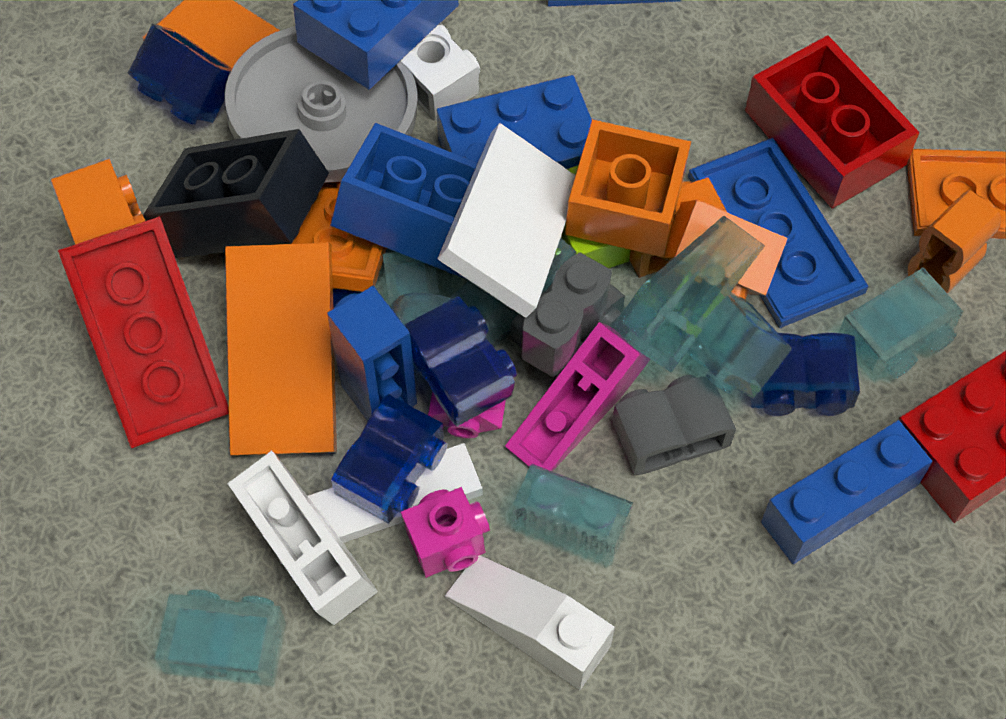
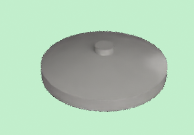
[225,26,417,183]

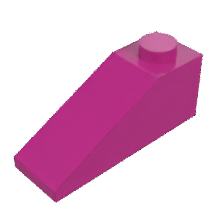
[505,322,651,479]

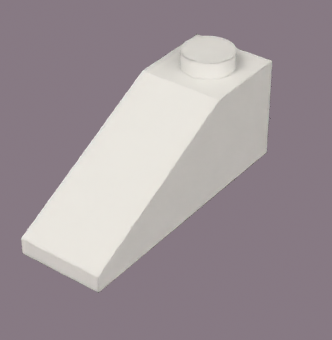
[227,451,378,625]
[445,555,615,690]

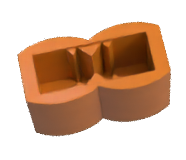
[908,190,1001,299]

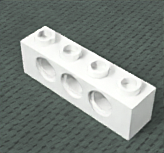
[401,23,480,121]

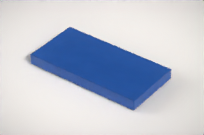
[688,138,869,329]

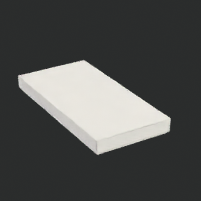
[438,123,576,318]

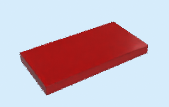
[58,216,229,449]

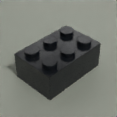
[143,129,329,258]

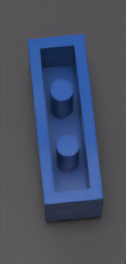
[327,286,417,431]
[761,420,933,564]

